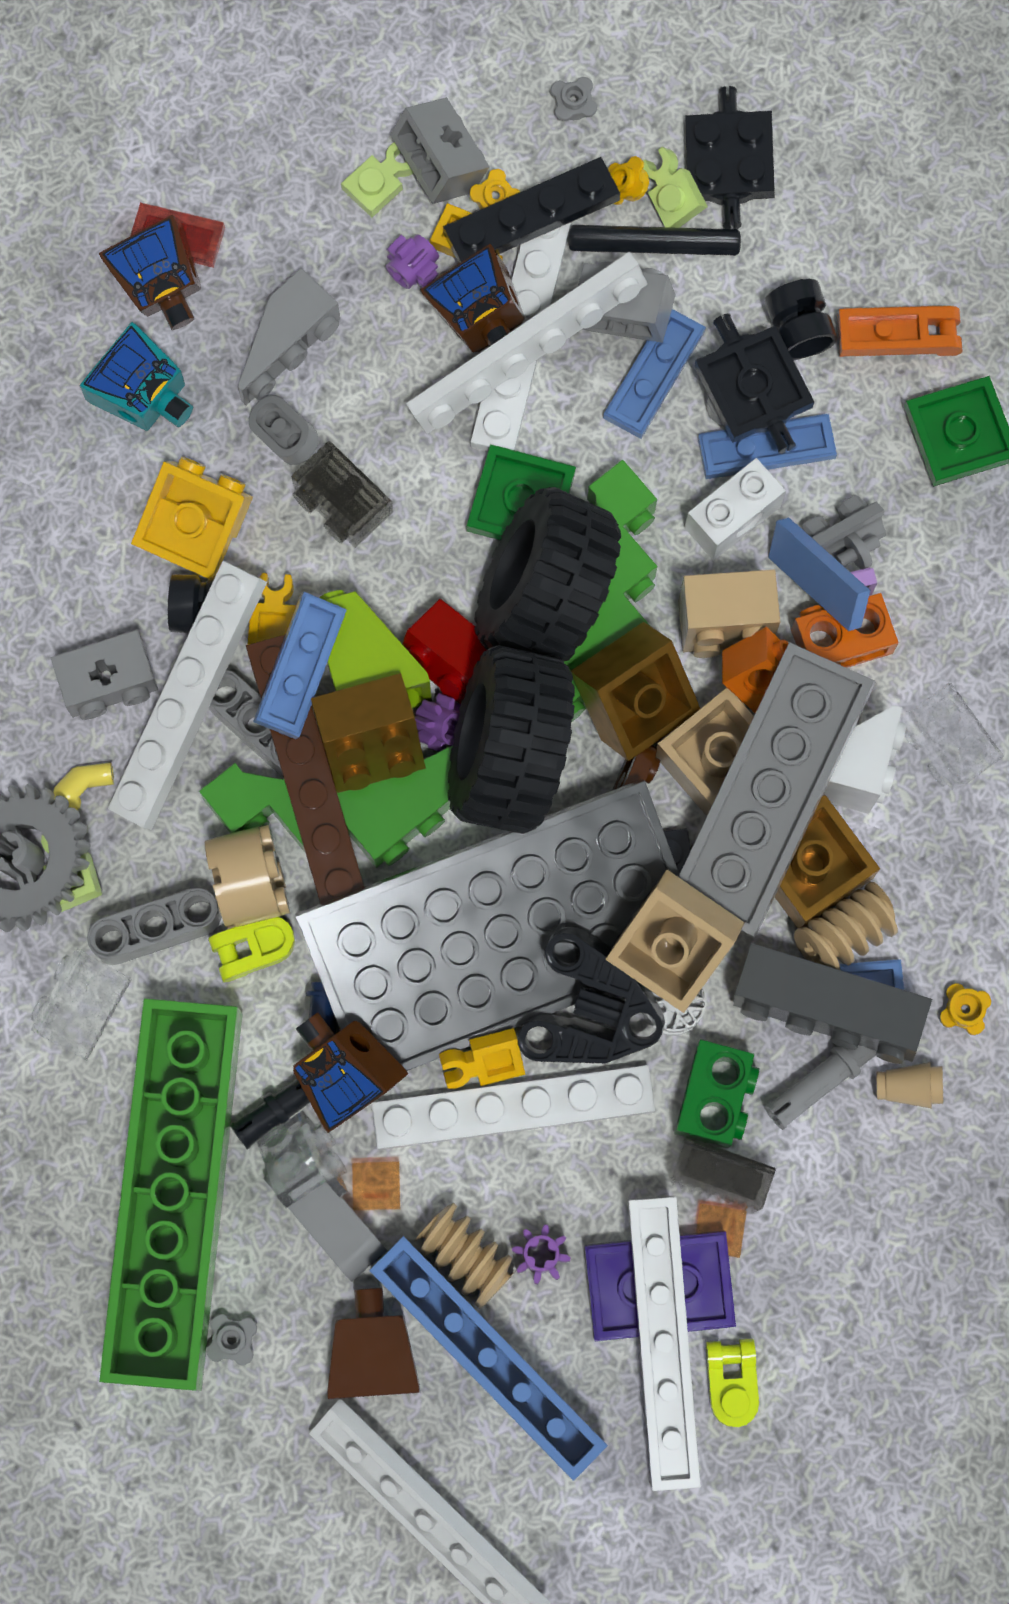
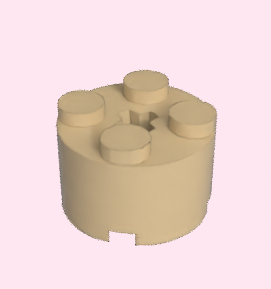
[204,825,290,929]

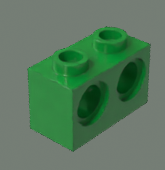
[674,1039,760,1149]

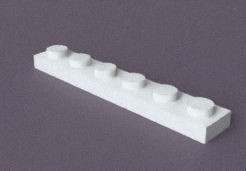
[470,222,572,451]
[406,252,648,434]
[108,561,267,830]
[372,1065,655,1150]
[628,1196,701,1491]
[309,1398,551,1604]

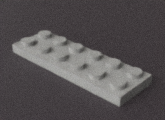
[679,642,876,937]

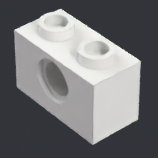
[685,458,786,561]

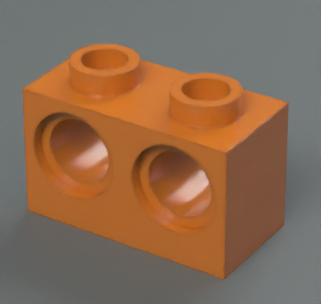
[791,593,899,668]
[722,627,788,713]

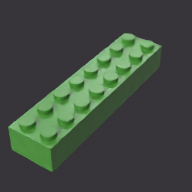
[99,999,243,1391]

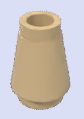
[877,1062,943,1109]

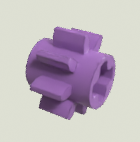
[386,234,439,289]
[415,693,461,752]
[512,1224,571,1285]

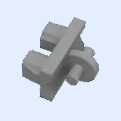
[802,495,886,569]

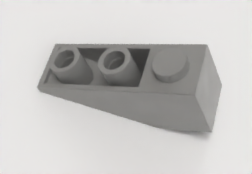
[238,268,340,405]

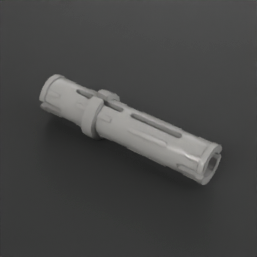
[764,1045,876,1130]

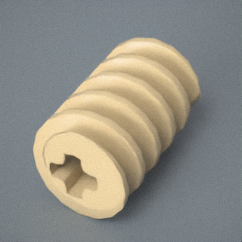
[794,882,898,970]
[414,1203,516,1309]

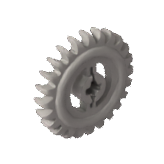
[0,784,91,932]

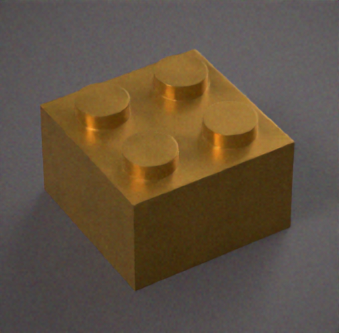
[571,622,701,761]
[311,673,426,793]
[775,795,880,928]

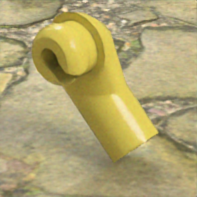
[53,762,114,810]

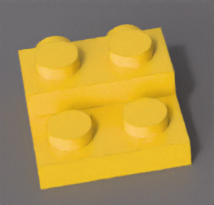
[131,456,253,579]

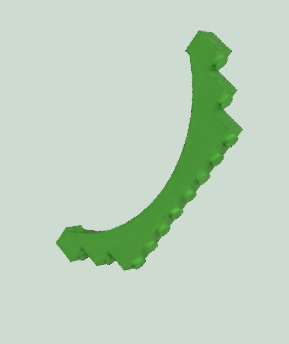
[199,460,658,868]

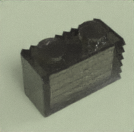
[291,441,393,548]
[670,1136,776,1215]

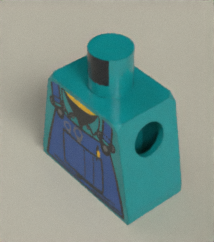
[79,322,193,431]

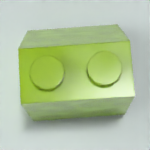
[319,590,432,709]

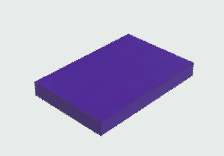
[584,1230,736,1342]

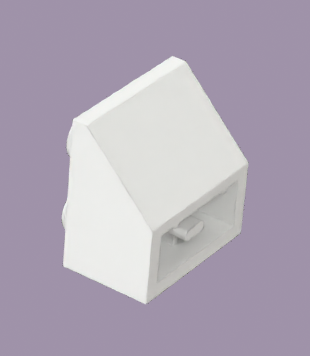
[823,705,907,814]

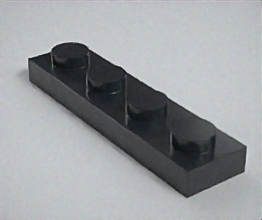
[443,157,620,264]

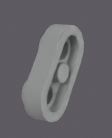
[249,395,318,465]

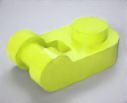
[208,917,295,983]
[706,1338,759,1427]

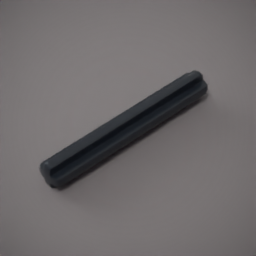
[569,225,741,256]

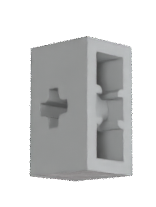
[390,97,490,204]
[577,262,676,343]
[50,630,158,720]

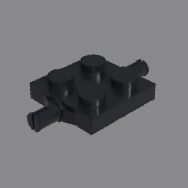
[685,86,775,229]
[694,313,814,454]

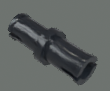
[230,1078,310,1150]

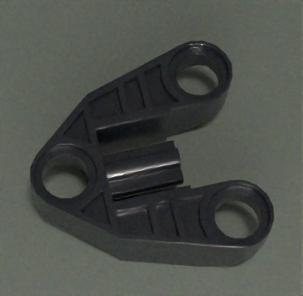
[518,927,665,1064]

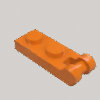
[837,306,963,357]

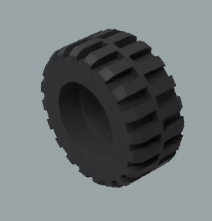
[474,487,621,662]
[448,645,575,834]

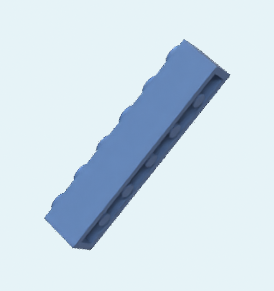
[369,1236,608,1481]

